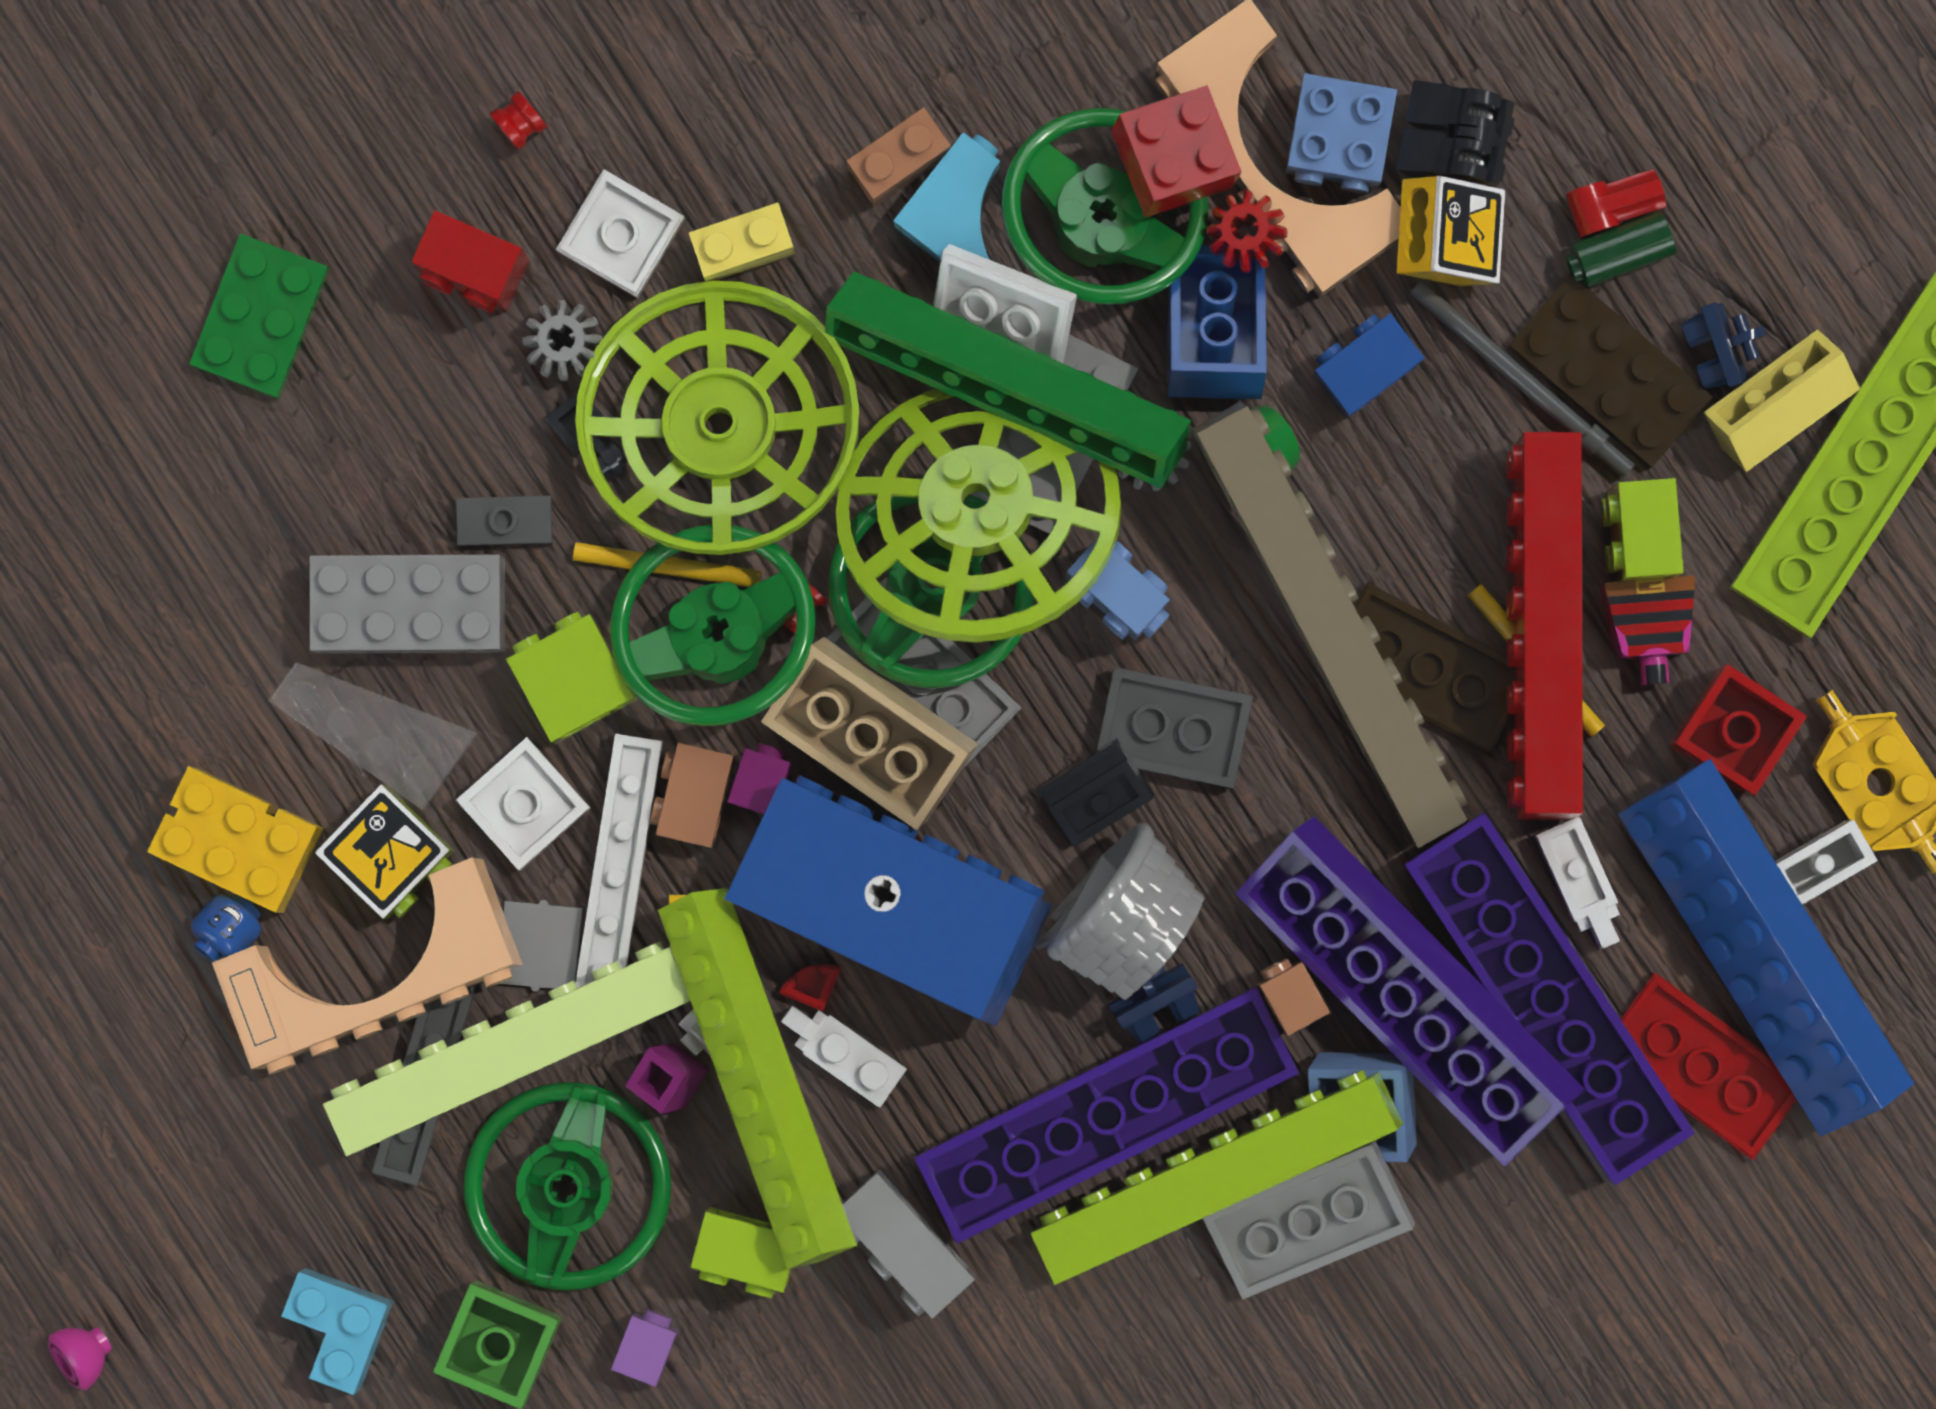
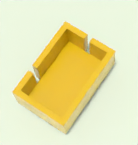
[147,766,324,913]

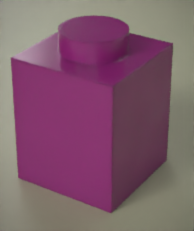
[728,743,792,814]
[626,1043,709,1114]

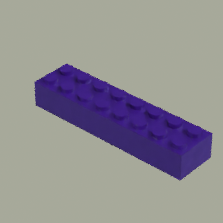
[1402,813,1695,1185]
[1235,816,1585,1167]
[914,987,1299,1244]

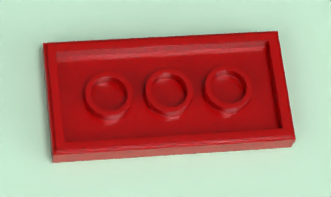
[1620,972,1797,1160]

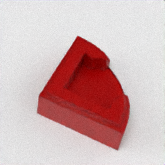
[780,964,841,1011]

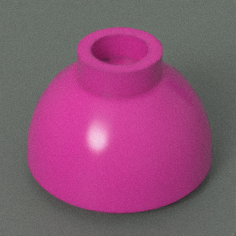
[48,1327,112,1391]

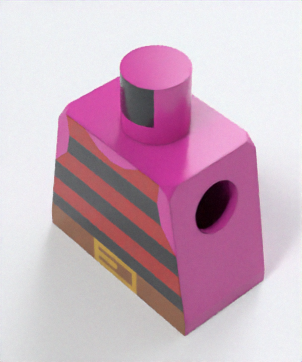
[1599,576,1695,685]

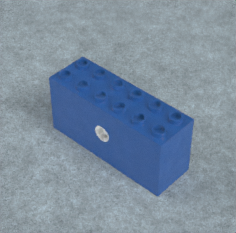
[725,775,1053,1026]

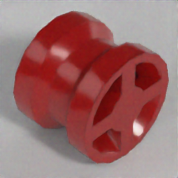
[489,91,548,151]

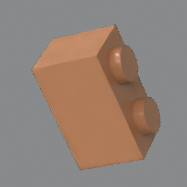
[846,107,951,207]
[650,743,735,849]
[1255,958,1330,1036]

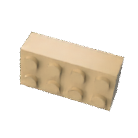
[761,637,979,830]

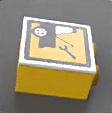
[1396,176,1505,286]

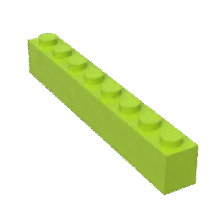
[658,888,857,1269]
[1030,1069,1403,1285]

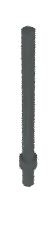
[1409,280,1635,478]

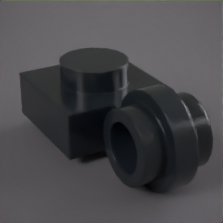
[545,392,628,480]

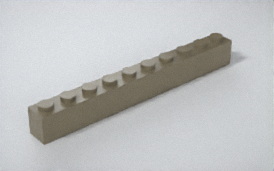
[1190,402,1468,848]

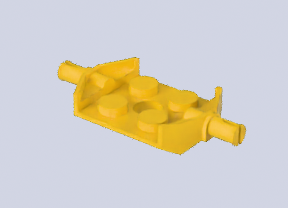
[1812,690,1936,874]

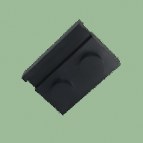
[1037,738,1155,847]

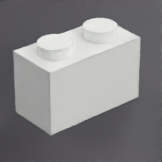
[1775,820,1878,904]

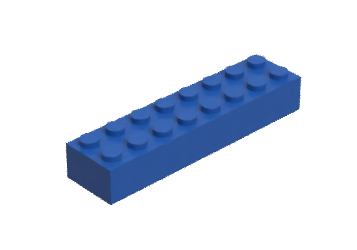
[1618,759,1915,1137]

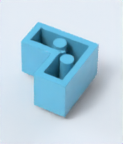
[281,1268,394,1395]

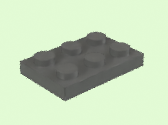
[1097,667,1253,789]

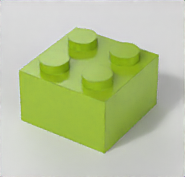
[1600,478,1684,582]
[691,1207,792,1298]

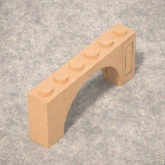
[1155,0,1401,298]
[212,857,523,1075]

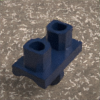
[1682,302,1767,388]
[1108,963,1199,1043]

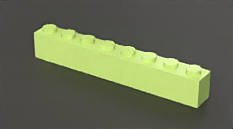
[323,941,690,1156]

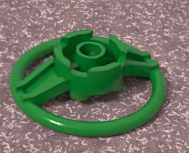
[1002,108,1208,305]
[828,494,1034,688]
[610,524,815,726]
[463,1082,672,1291]

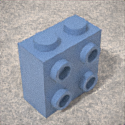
[1285,73,1397,194]
[1065,536,1170,641]

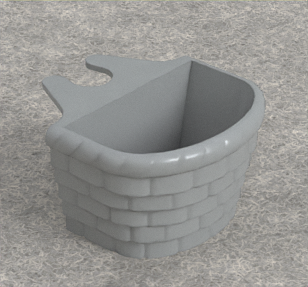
[1034,822,1204,1000]

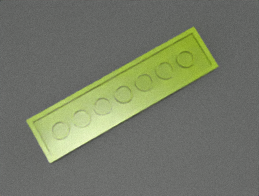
[1729,272,1936,639]

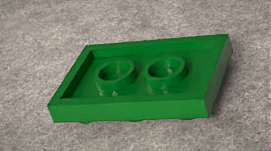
[189,233,330,400]

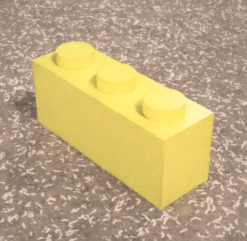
[1704,329,1860,472]

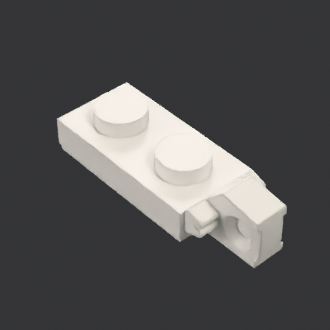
[1535,817,1620,950]
[781,1006,907,1108]

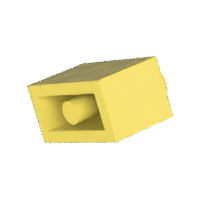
[689,203,795,282]

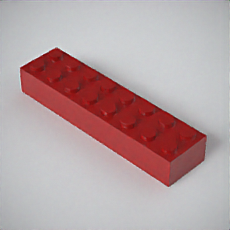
[1506,432,1583,820]

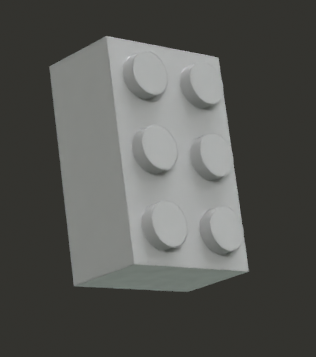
[842,1169,975,1319]

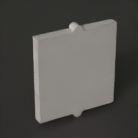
[500,900,583,992]

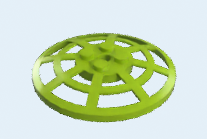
[575,281,860,555]
[836,389,1122,642]

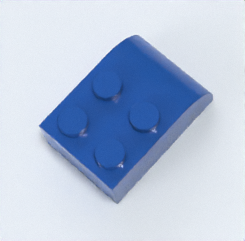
[1167,246,1267,399]

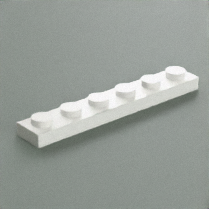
[575,734,663,988]

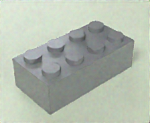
[310,554,505,654]

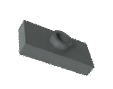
[456,496,553,546]

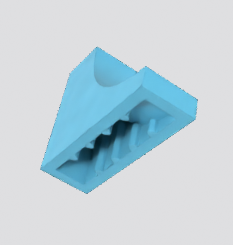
[893,132,1000,263]

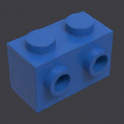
[1312,313,1425,420]

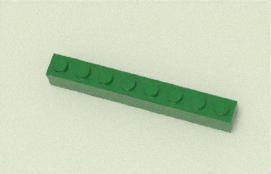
[824,271,1191,489]

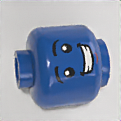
[191,892,262,962]

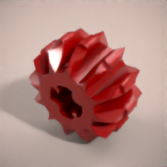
[1206,191,1288,273]

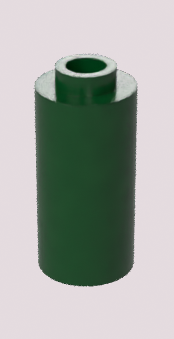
[1565,211,1676,288]

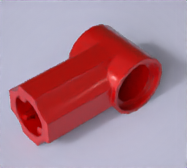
[1565,169,1667,240]

